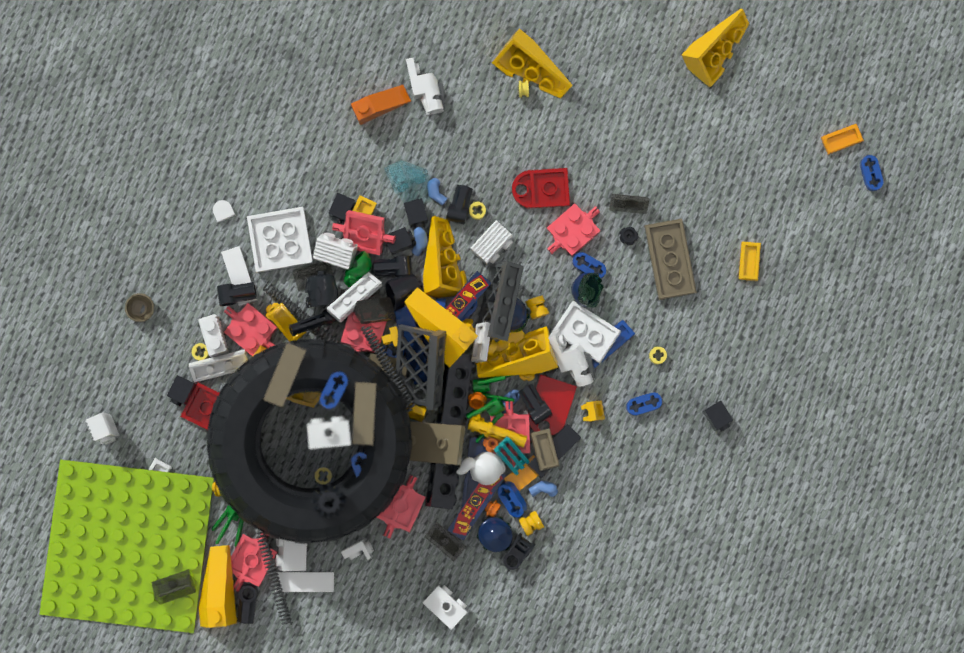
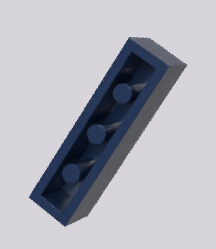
[393,306,429,385]

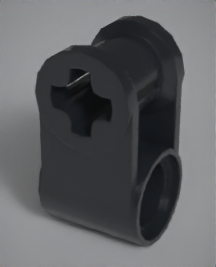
[503,533,536,570]

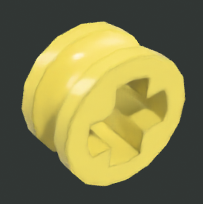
[519,80,529,98]
[469,202,486,220]
[192,343,209,361]
[649,347,667,364]
[315,467,332,485]

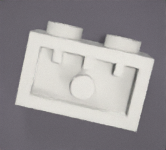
[341,539,374,560]

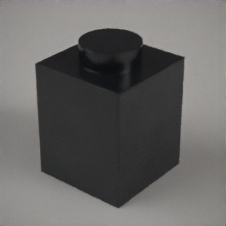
[328,193,356,224]
[404,198,428,229]
[387,227,415,255]
[167,375,196,406]
[703,401,733,432]

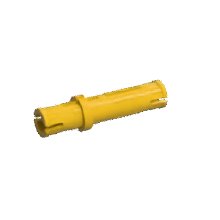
[468,417,527,448]

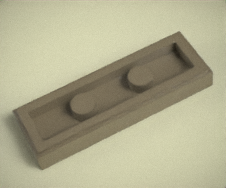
[263,343,306,407]
[352,382,376,445]

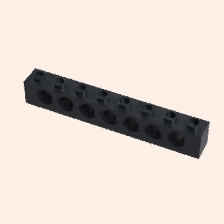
[425,354,474,510]

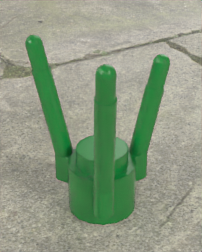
[473,375,514,402]
[466,397,505,443]
[211,505,244,547]

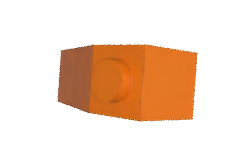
[351,85,411,125]

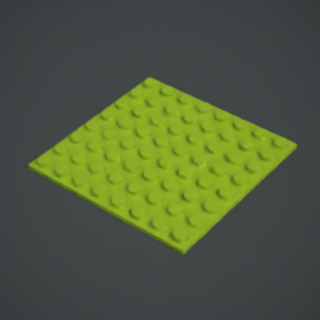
[39,459,214,633]

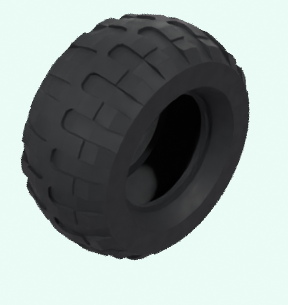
[207,339,412,544]

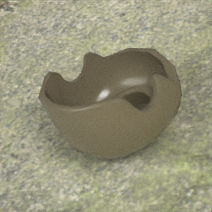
[125,293,155,322]

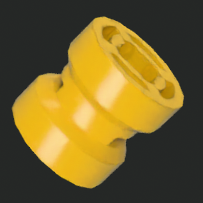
[525,295,549,320]
[518,511,544,537]

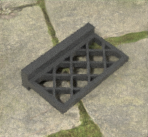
[478,261,524,341]
[396,324,446,410]

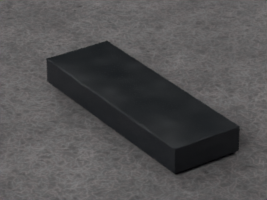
[527,424,581,479]

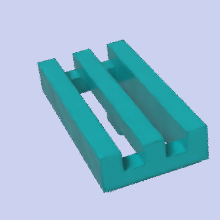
[493,436,530,476]

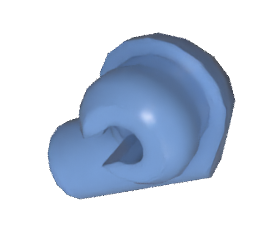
[427,178,448,206]
[528,481,558,497]

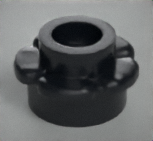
[619,227,638,245]

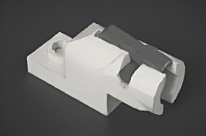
[406,58,445,115]
[548,330,595,387]

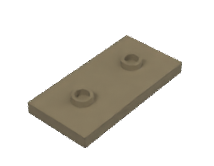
[644,219,697,300]
[409,422,465,466]

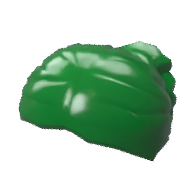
[344,251,372,287]

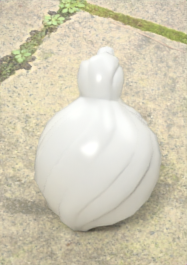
[456,452,505,485]

